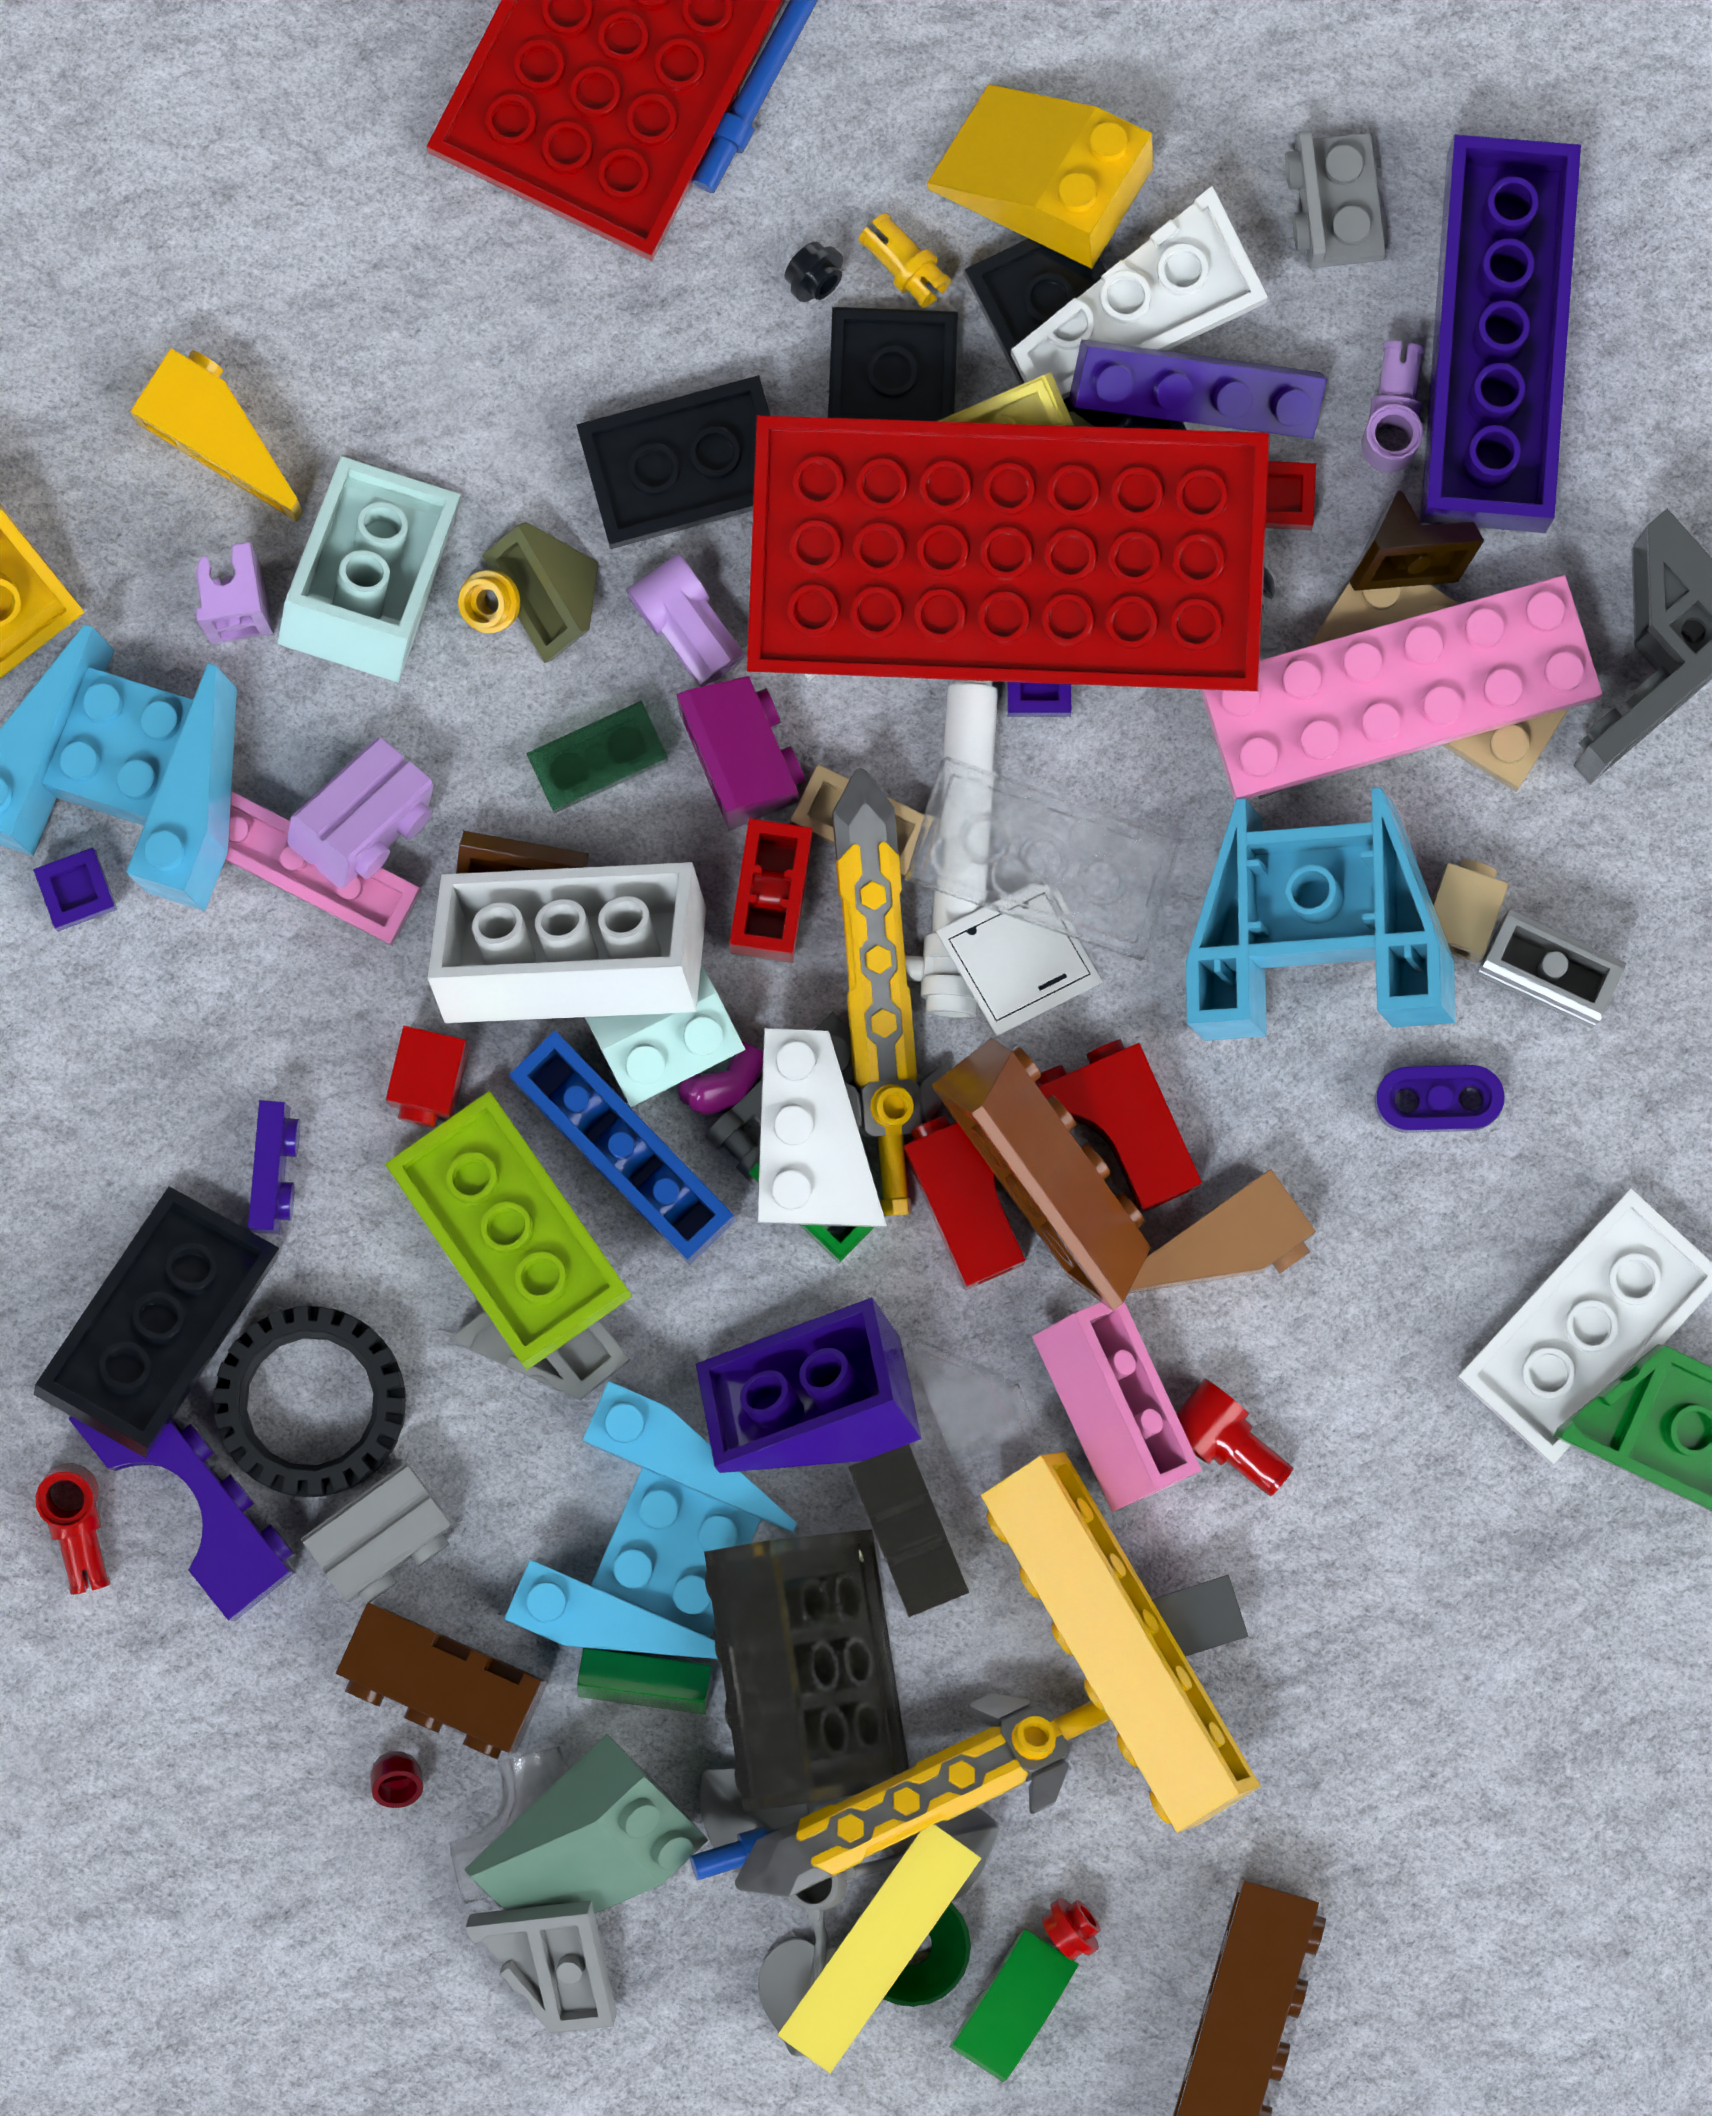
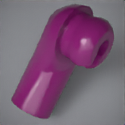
[678,1041,763,1115]

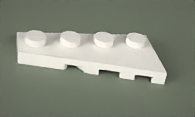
[1011,186,1268,399]

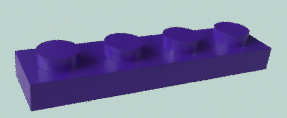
[1068,339,1327,439]

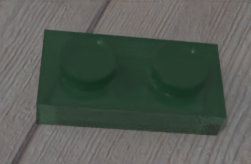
[526,700,669,814]

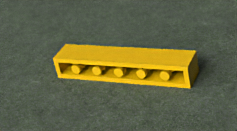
[980,1451,1261,1833]

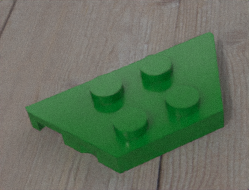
[1553,1344,1712,1511]

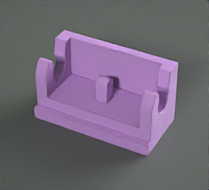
[195,542,273,644]

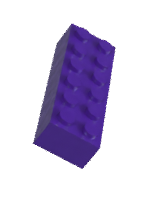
[1420,134,1581,533]

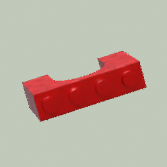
[904,1039,1202,1291]

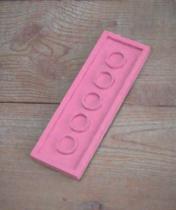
[1200,575,1603,803]

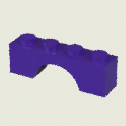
[68,1416,295,1621]

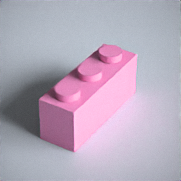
[1032,1302,1202,1512]

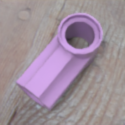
[626,553,745,687]

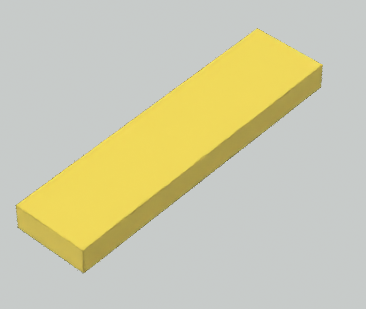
[777,1824,982,2074]

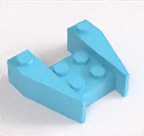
[0,624,237,911]
[1186,787,1456,1041]
[504,1381,798,1661]

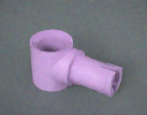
[1361,341,1424,473]

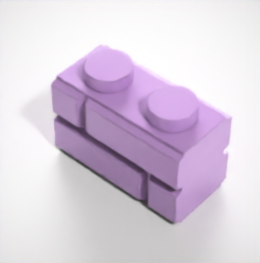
[287,737,434,889]

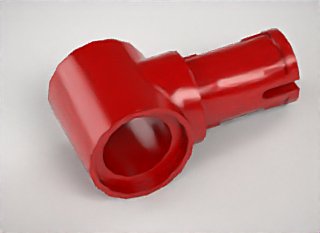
[1176,1378,1294,1497]
[35,1463,111,1595]

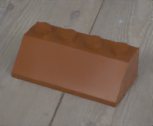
[931,1038,1151,1311]

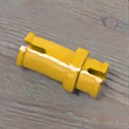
[858,213,952,308]

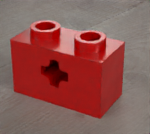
[729,818,813,963]

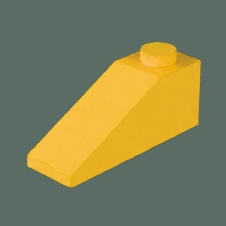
[130,348,303,522]

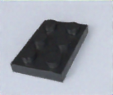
[576,375,770,549]

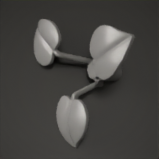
[699,1766,999,2057]

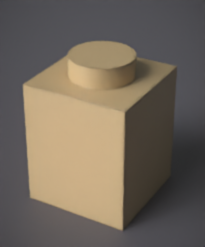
[1432,859,1509,963]

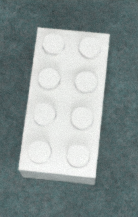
[428,862,707,1023]

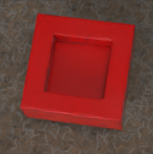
[1266,461,1316,531]

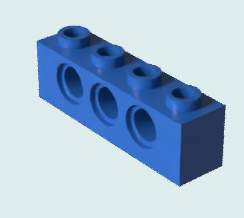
[509,1031,735,1266]

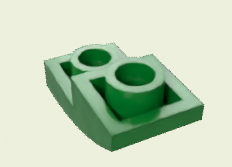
[949,1929,1079,2082]

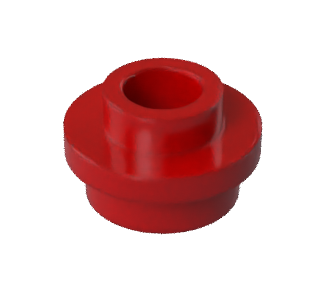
[1042,1897,1101,1960]

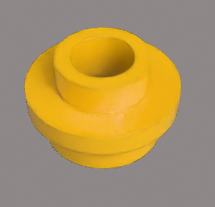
[458,569,520,633]

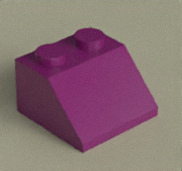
[676,676,805,831]

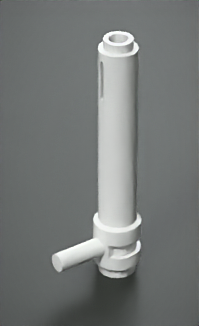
[905,680,998,1018]

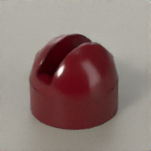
[370,1750,423,1808]

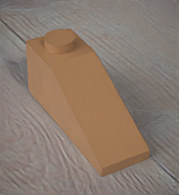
[1128,1169,1316,1294]

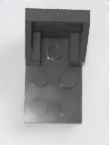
[1574,508,1712,785]

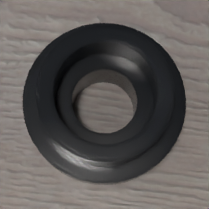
[784,242,843,302]

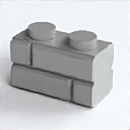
[1476,909,1627,1029]
[301,1462,454,1604]

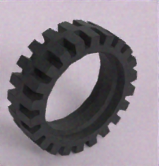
[213,1306,406,1497]

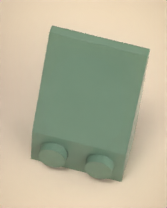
[464,1734,708,1914]

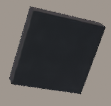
[828,307,958,421]

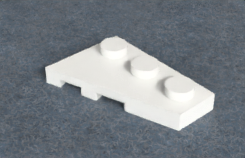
[757,1028,887,1228]

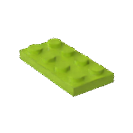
[385,1090,632,1370]

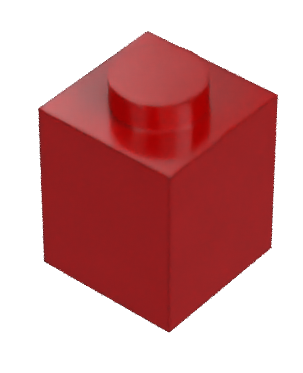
[385,1025,470,1128]

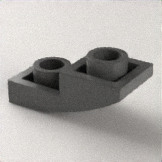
[1152,1574,1248,1657]

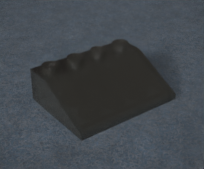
[704,1529,909,1813]

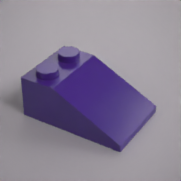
[695,1297,922,1473]

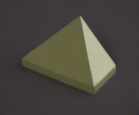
[482,522,599,663]

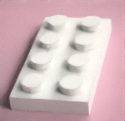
[1456,1189,1712,1465]

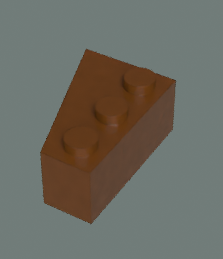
[335,1602,548,1760]

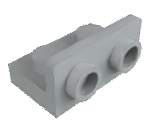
[1285,131,1386,269]

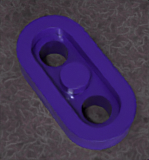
[1374,1065,1505,1133]

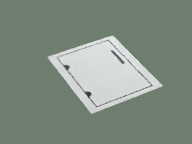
[936,879,1103,1036]

